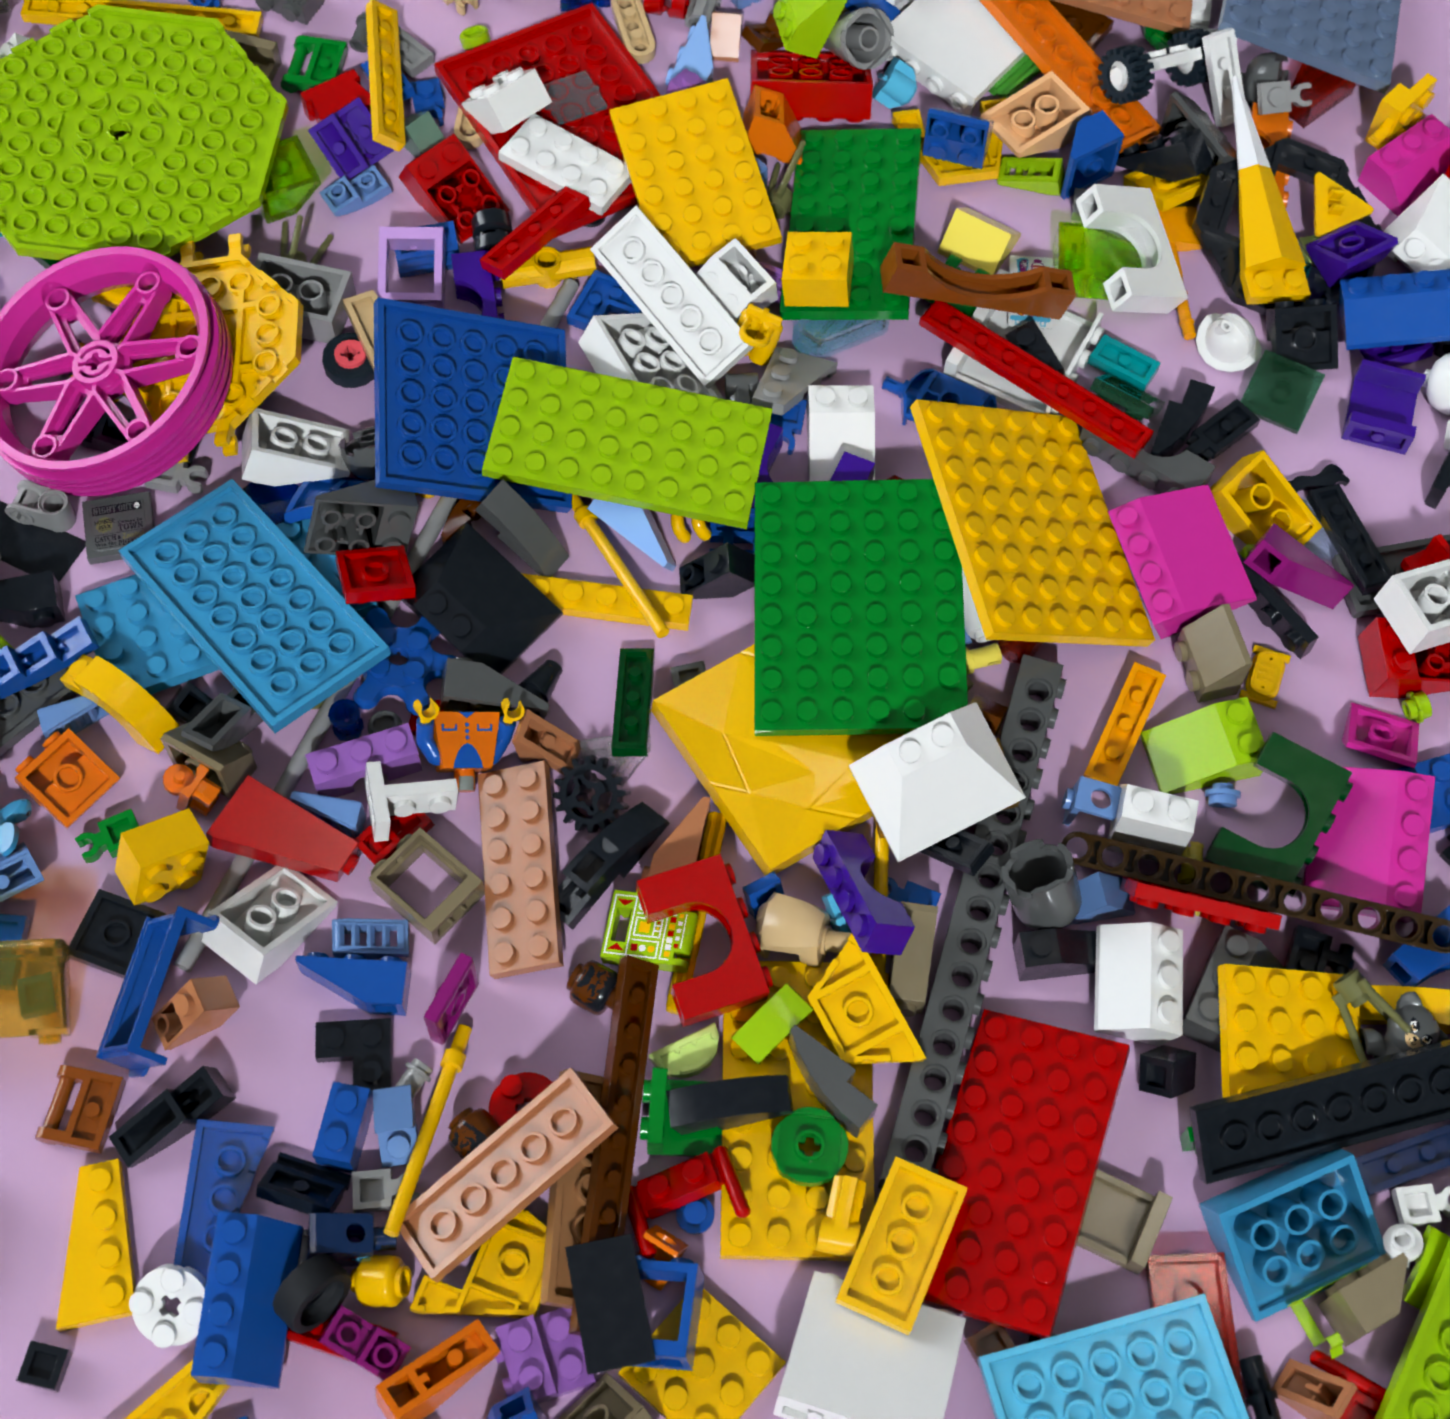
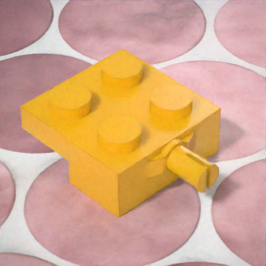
[1364,73,1438,150]

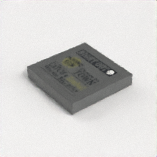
[82,491,155,565]

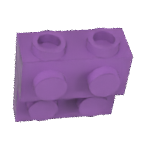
[493,1308,596,1404]

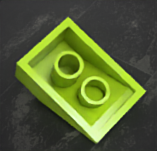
[773,0,848,59]
[1140,697,1265,794]

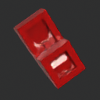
[354,813,435,865]

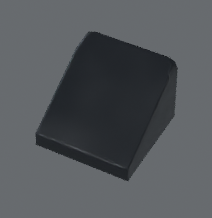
[165,681,213,724]

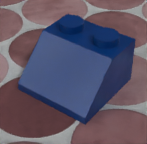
[1060,110,1124,200]

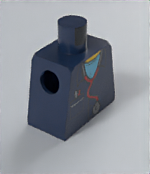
[308,1213,397,1267]

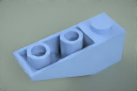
[665,15,713,86]

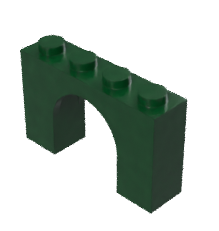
[1203,732,1353,899]

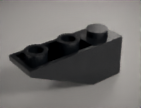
[1116,128,1213,182]

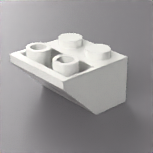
[461,67,552,134]

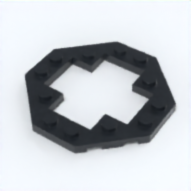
[1191,138,1382,315]

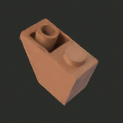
[151,975,240,1050]

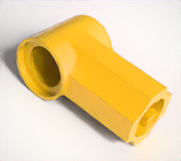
[815,1175,867,1259]

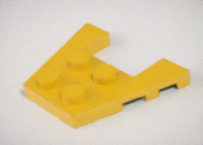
[891,98,1007,186]
[410,1209,546,1318]

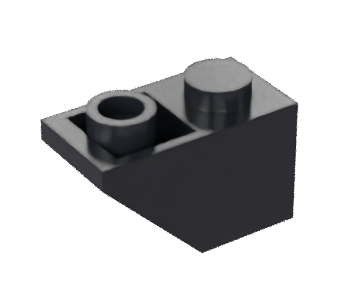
[679,542,755,599]

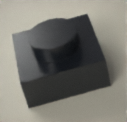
[16,1341,73,1393]

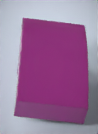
[318,1305,412,1381]

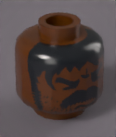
[566,960,618,1015]
[448,1107,501,1159]

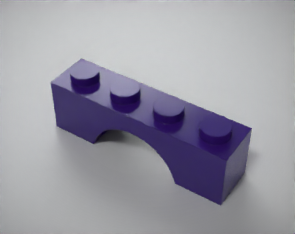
[451,250,505,319]
[813,830,915,955]

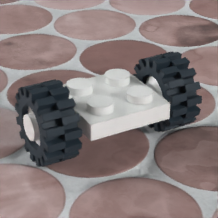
[1098,28,1211,105]

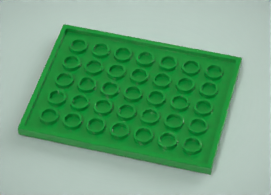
[754,479,968,736]

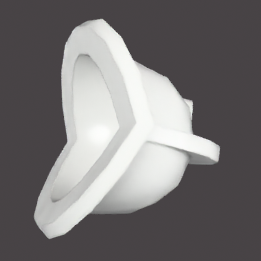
[1196,313,1262,372]

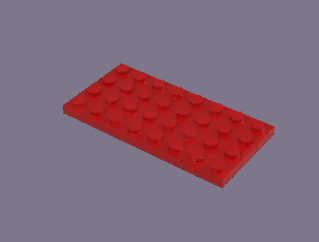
[923,1009,1130,1339]

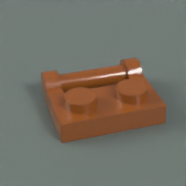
[35,1065,126,1154]

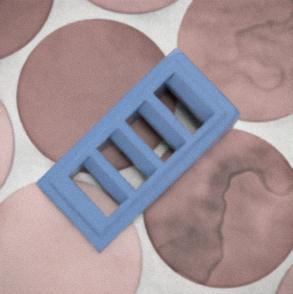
[37,696,109,739]
[290,791,366,838]
[332,918,409,960]

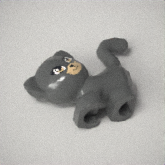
[1359,992,1449,1059]

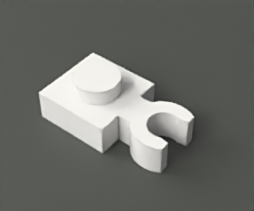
[1391,1183,1450,1227]

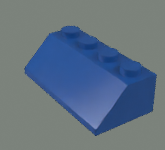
[1339,269,1450,350]
[191,1212,304,1389]

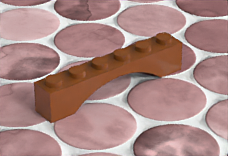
[880,242,1076,320]

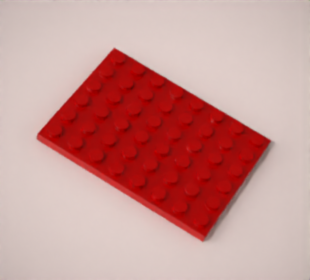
[434,3,661,239]

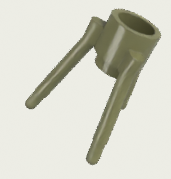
[767,140,806,219]
[280,215,334,264]
[1331,968,1411,1062]

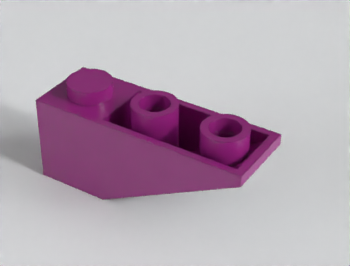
[1244,523,1355,609]

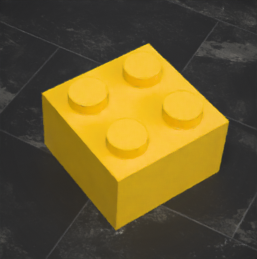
[781,232,854,307]
[115,808,209,906]

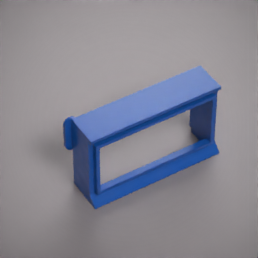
[96,906,220,1078]

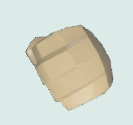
[755,892,851,967]

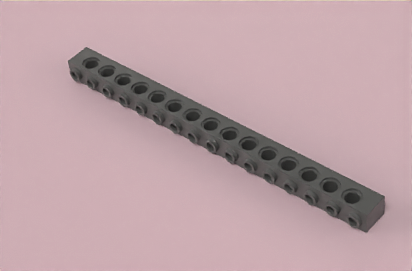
[877,654,1067,1189]

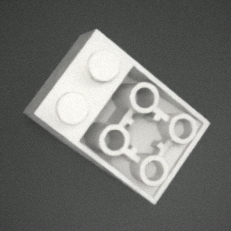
[696,238,778,322]

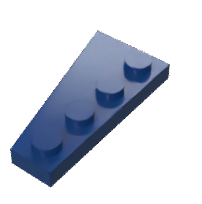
[173,1119,274,1280]

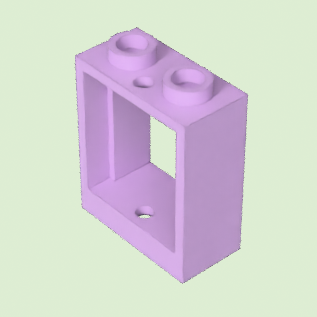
[377,227,446,309]

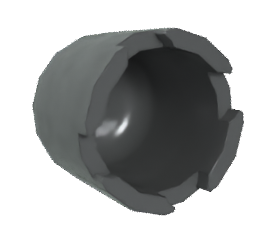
[1001,839,1082,930]

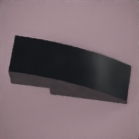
[1151,379,1215,457]
[109,1066,236,1168]
[666,1075,794,1135]

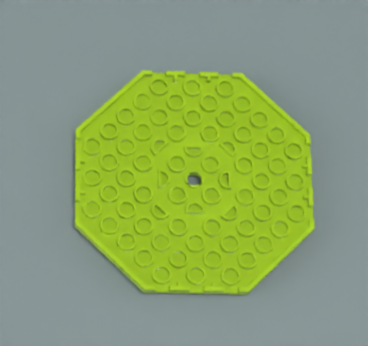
[0,4,289,261]

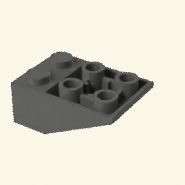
[304,480,419,555]

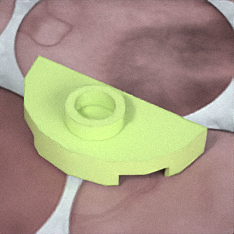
[648,1022,719,1078]

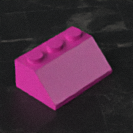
[1358,114,1450,216]

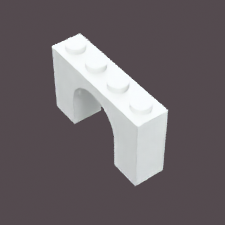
[1075,184,1188,314]

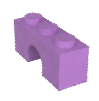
[305,723,423,797]

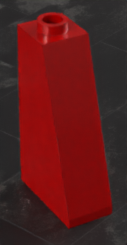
[206,775,360,882]

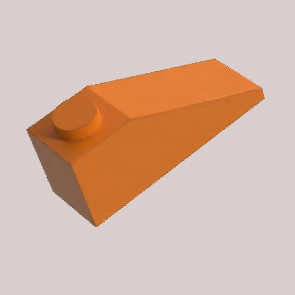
[375,1319,500,1419]

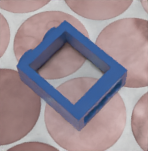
[633,1255,705,1371]

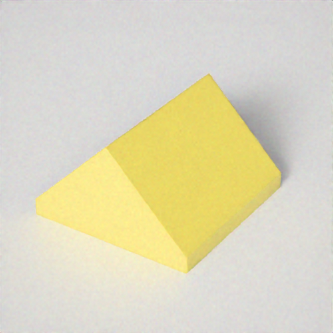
[937,207,1021,275]

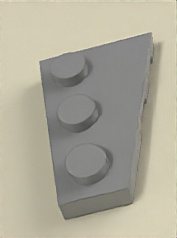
[751,347,838,416]

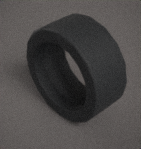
[273,1253,352,1334]

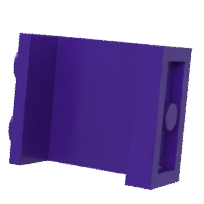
[1341,359,1426,455]

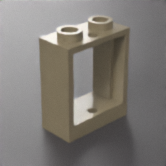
[369,828,485,945]

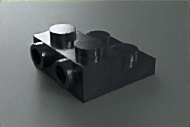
[1266,298,1338,373]

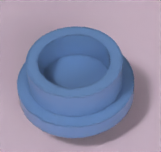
[1205,783,1241,808]

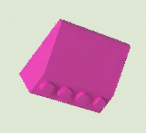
[1108,484,1257,639]
[1301,767,1435,923]

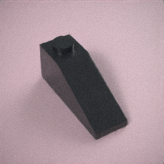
[0,570,66,628]
[1013,928,1096,982]

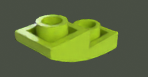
[731,983,814,1064]
[1402,1225,1450,1309]

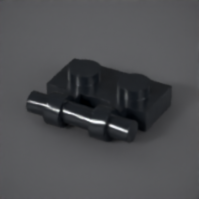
[1283,924,1355,974]

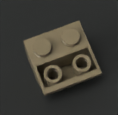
[1318,1252,1408,1348]

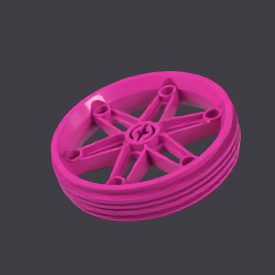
[0,246,233,496]

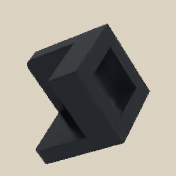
[1139,1045,1196,1099]

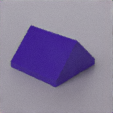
[1306,220,1398,288]

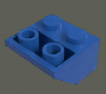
[922,107,994,169]

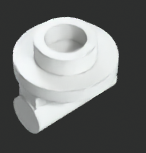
[1383,1223,1424,1270]

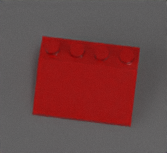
[750,50,873,123]

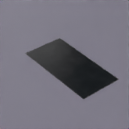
[0,501,86,582]
[565,1234,656,1375]

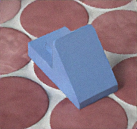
[373,1084,418,1168]

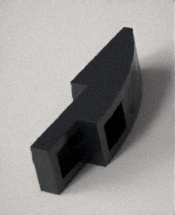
[558,802,670,930]

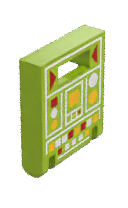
[600,890,699,973]

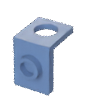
[1061,776,1122,826]

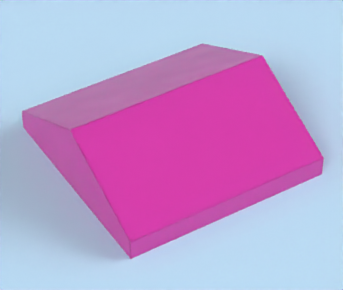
[1342,703,1419,768]

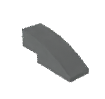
[475,479,569,577]
[181,688,263,751]
[788,1025,878,1139]

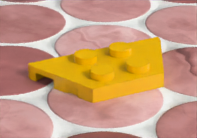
[807,933,927,1065]

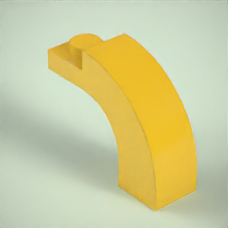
[59,654,179,754]

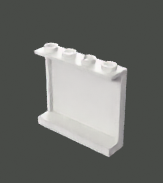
[886,0,1026,116]
[943,269,1105,415]
[773,1270,966,1419]

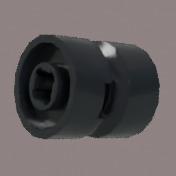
[471,208,512,251]

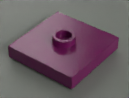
[423,952,479,1045]

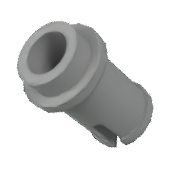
[395,1058,433,1098]

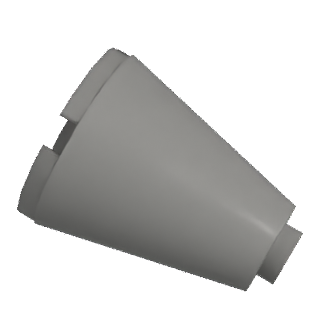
[823,7,894,70]

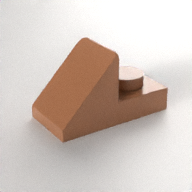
[512,709,583,775]

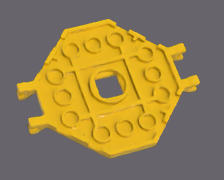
[118,233,304,463]

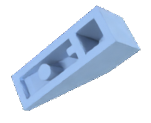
[587,499,676,572]

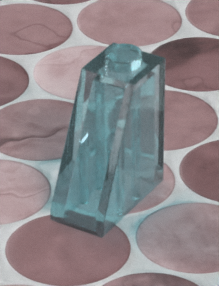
[792,319,889,359]

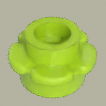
[1401,691,1432,724]

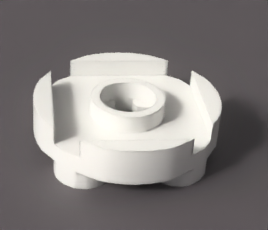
[129,1264,206,1348]

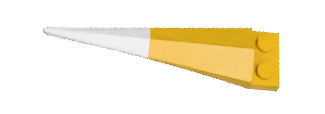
[1231,75,1311,305]

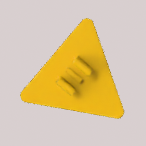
[1314,172,1374,237]

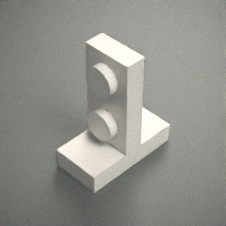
[364,761,458,842]

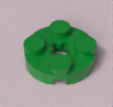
[771,1107,848,1187]

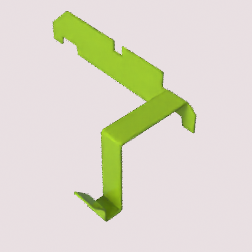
[1287,1265,1367,1359]

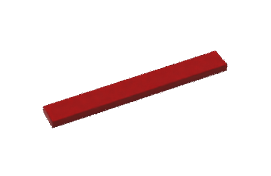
[919,301,1154,459]

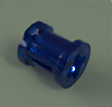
[328,699,364,741]

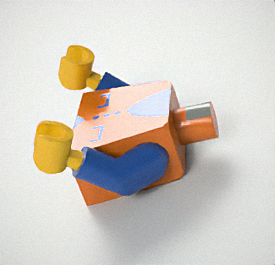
[413,697,525,793]

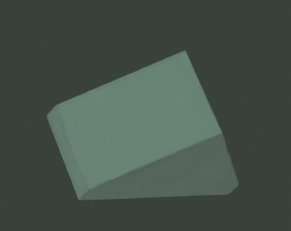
[404,111,445,158]

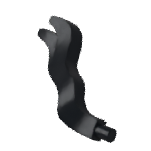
[1288,464,1350,493]

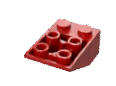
[398,133,510,244]
[1358,617,1450,699]

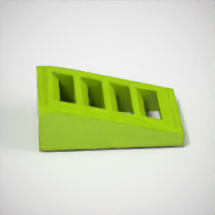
[997,157,1065,196]

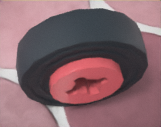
[322,333,374,388]

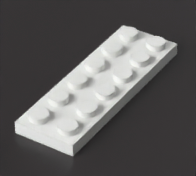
[590,206,754,389]

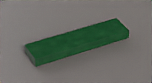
[611,648,655,757]

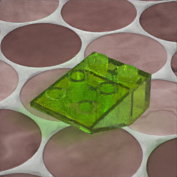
[1053,222,1142,300]

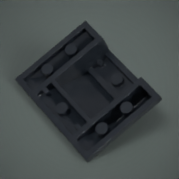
[401,523,563,675]

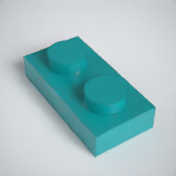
[1087,334,1161,392]

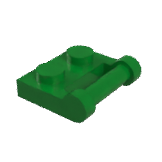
[280,35,348,93]

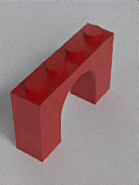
[636,854,773,1027]

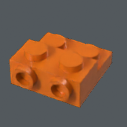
[15,728,120,829]

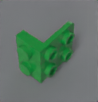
[640,1067,722,1157]

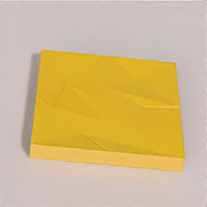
[651,644,905,875]

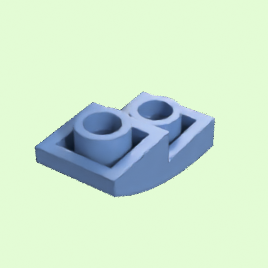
[319,165,393,217]

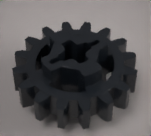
[552,755,631,833]

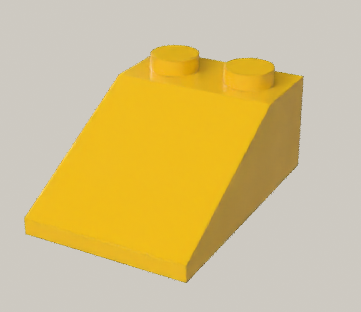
[1210,450,1322,545]

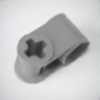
[5,480,76,532]

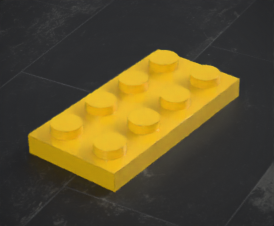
[835,1156,968,1336]

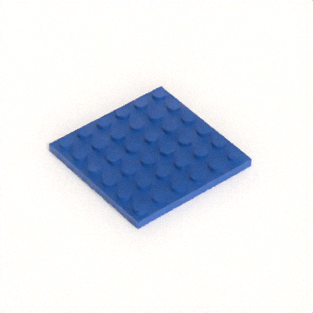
[374,297,572,513]

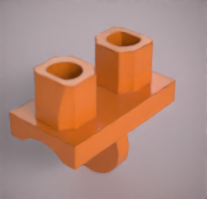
[163,763,222,816]

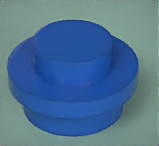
[676,1197,714,1235]

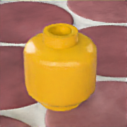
[350,1255,412,1307]

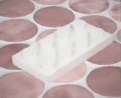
[499,113,631,216]

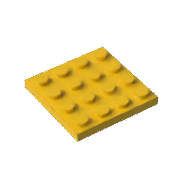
[1217,964,1362,1098]

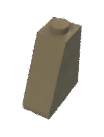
[888,901,938,1017]

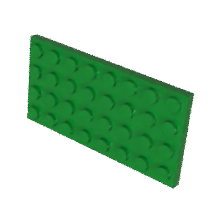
[780,128,922,320]

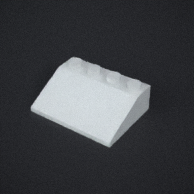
[578,313,724,399]

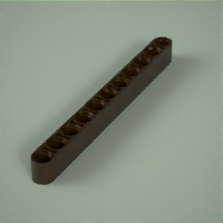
[1061,831,1450,953]

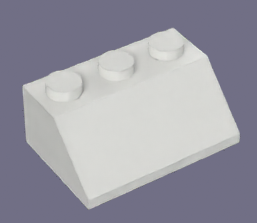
[1094,922,1183,1046]

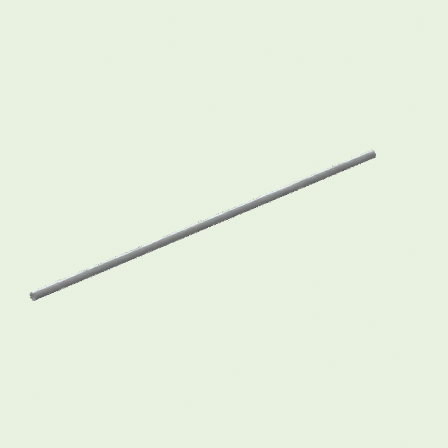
[174,279,579,973]

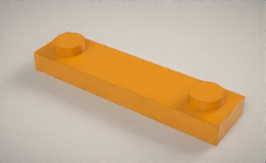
[1083,661,1166,786]

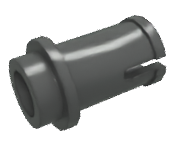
[349,12,368,53]

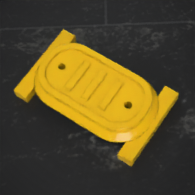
[1239,644,1291,709]

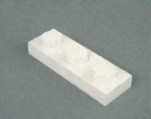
[1202,28,1244,127]

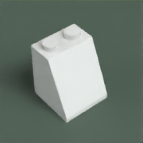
[1106,784,1199,862]

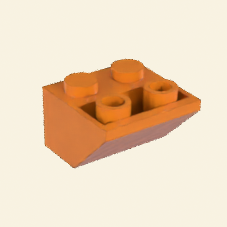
[743,85,803,165]

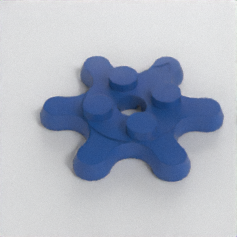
[353,608,456,716]

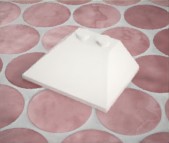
[1383,174,1450,273]
[849,702,1026,862]

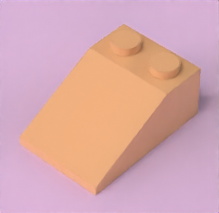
[980,71,1091,158]

